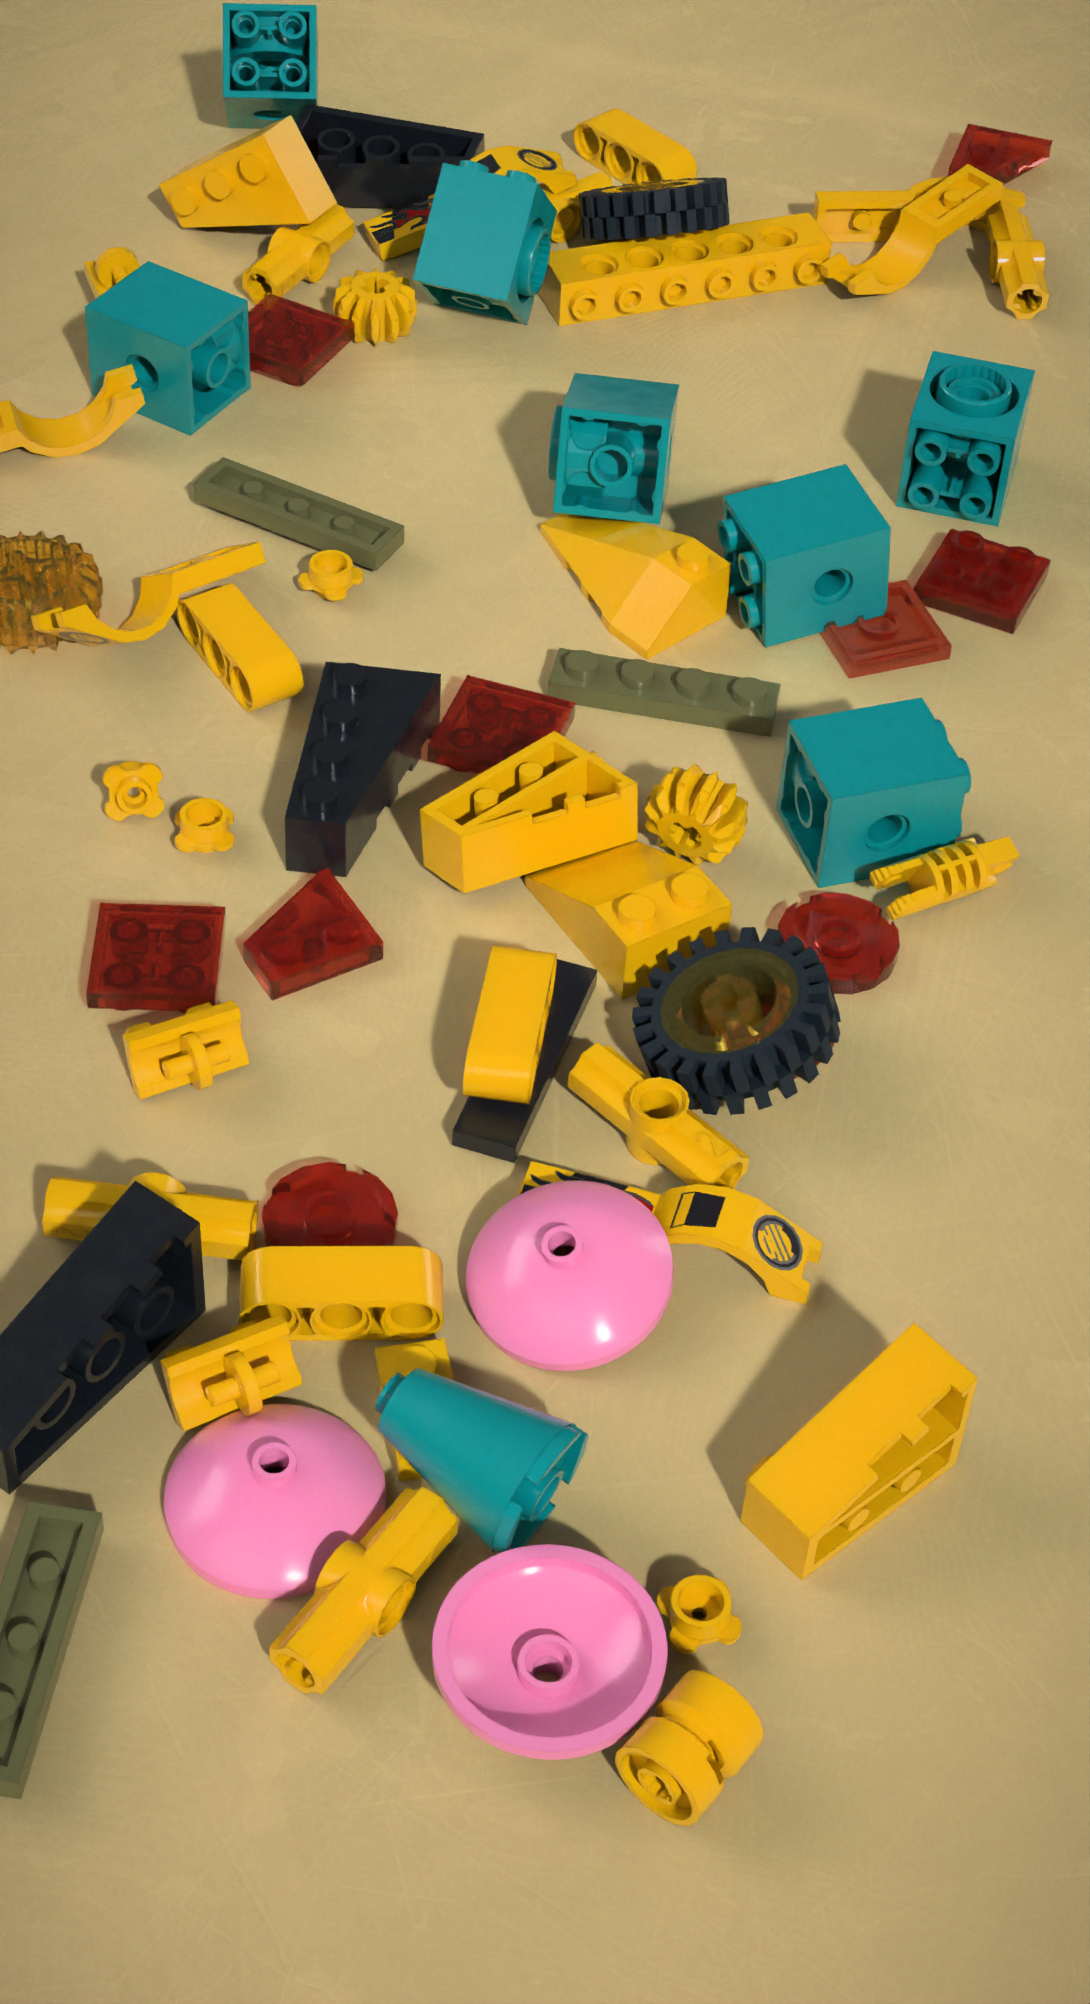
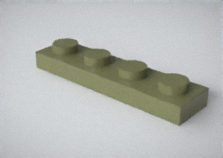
[194,457,404,571]
[547,648,781,737]
[0,1501,104,1799]

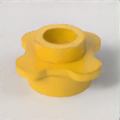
[298,550,364,601]
[102,761,164,821]
[175,798,235,853]
[656,1575,742,1654]

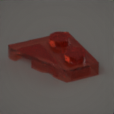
[948,124,1053,185]
[243,868,383,1001]

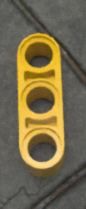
[573,108,697,184]
[176,583,304,712]
[463,945,557,1105]
[238,1246,444,1341]

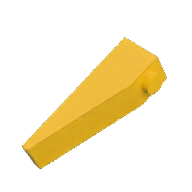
[540,513,732,660]

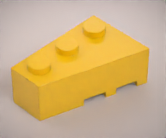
[159,115,337,228]
[740,1322,978,1581]

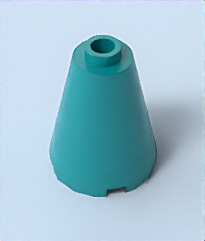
[375,1368,589,1554]

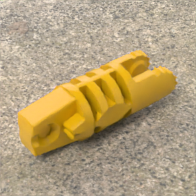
[869,836,1020,921]

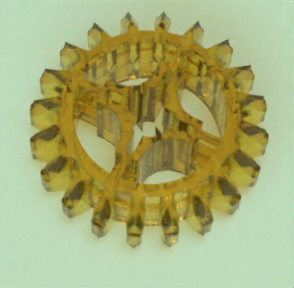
[0,530,103,655]

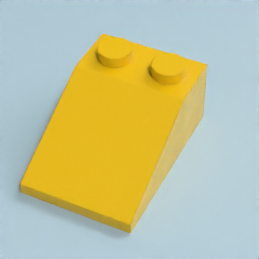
[525,840,732,1000]

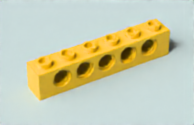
[540,212,832,326]

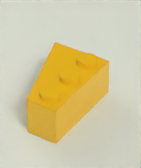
[420,731,638,894]

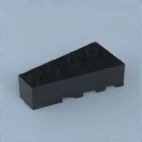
[296,104,485,208]
[285,661,441,877]
[0,1181,206,1495]

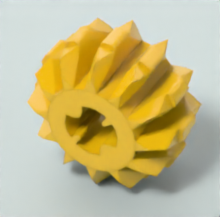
[333,268,417,346]
[644,763,749,866]

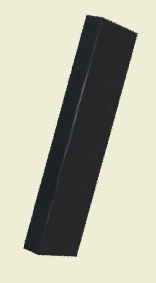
[452,959,597,1163]

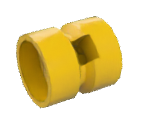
[615,1670,764,1826]

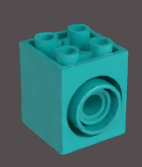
[223,3,318,129]
[412,160,557,325]
[85,261,251,436]
[896,351,1035,527]
[548,373,679,524]
[718,464,891,648]
[776,697,971,888]

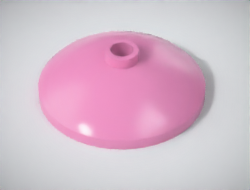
[466,1180,674,1371]
[164,1404,387,1599]
[432,1544,668,1760]

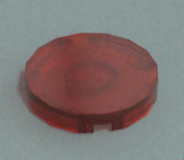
[777,893,900,994]
[261,1162,398,1247]

